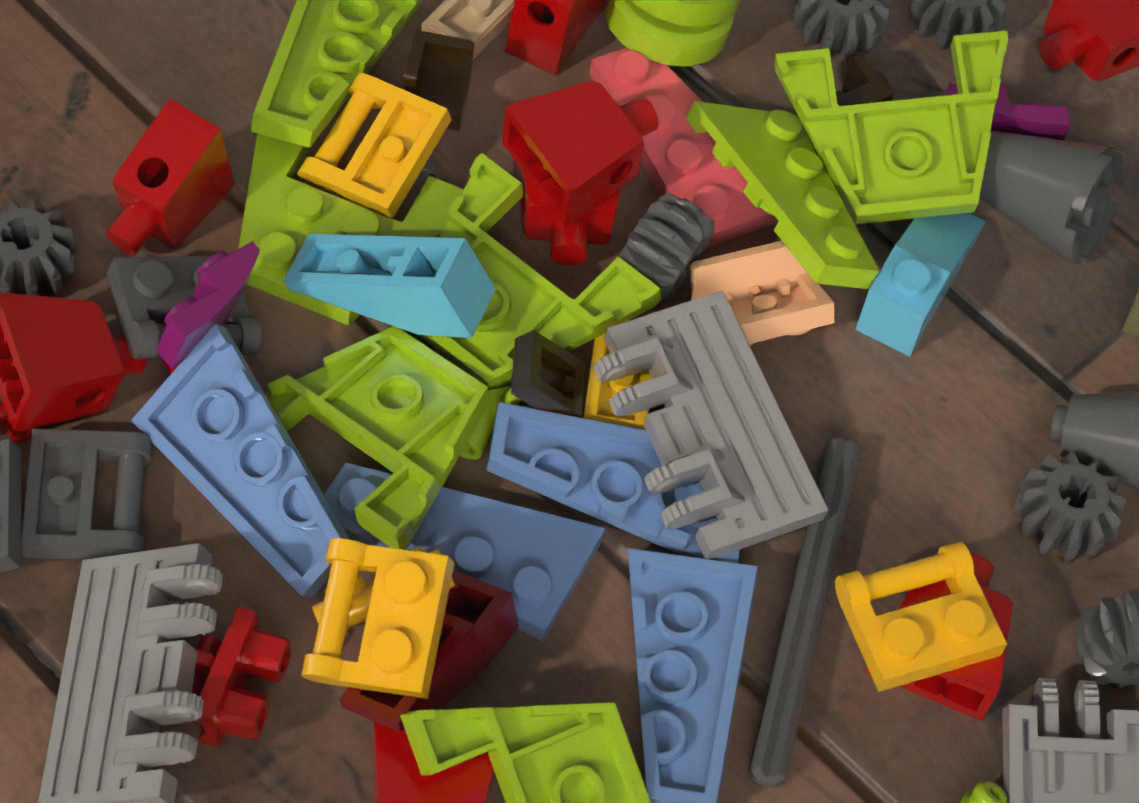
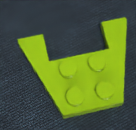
[774,30,1008,224]
[238,134,464,326]
[416,153,661,391]
[265,326,489,550]
[400,703,651,803]

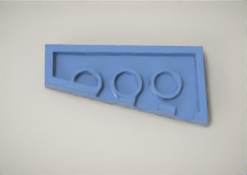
[131,323,350,598]
[486,402,739,563]
[324,462,606,642]

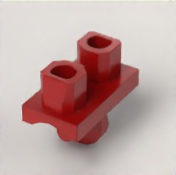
[191,606,292,748]

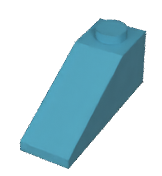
[855,213,986,357]
[283,234,496,338]

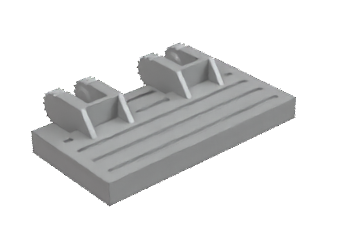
[593,290,828,560]
[38,543,223,803]
[1002,678,1139,803]

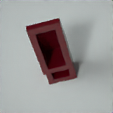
[340,570,519,732]

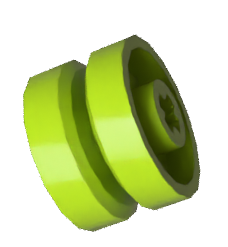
[604,0,741,67]

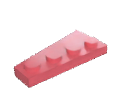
[589,48,778,248]

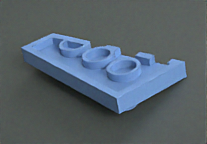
[628,548,758,803]

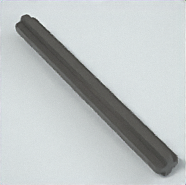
[748,437,861,788]

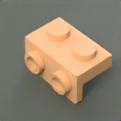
[690,241,834,346]

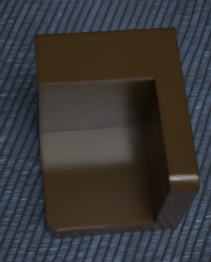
[403,30,475,131]

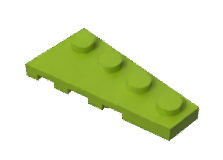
[251,0,423,148]
[686,101,879,289]

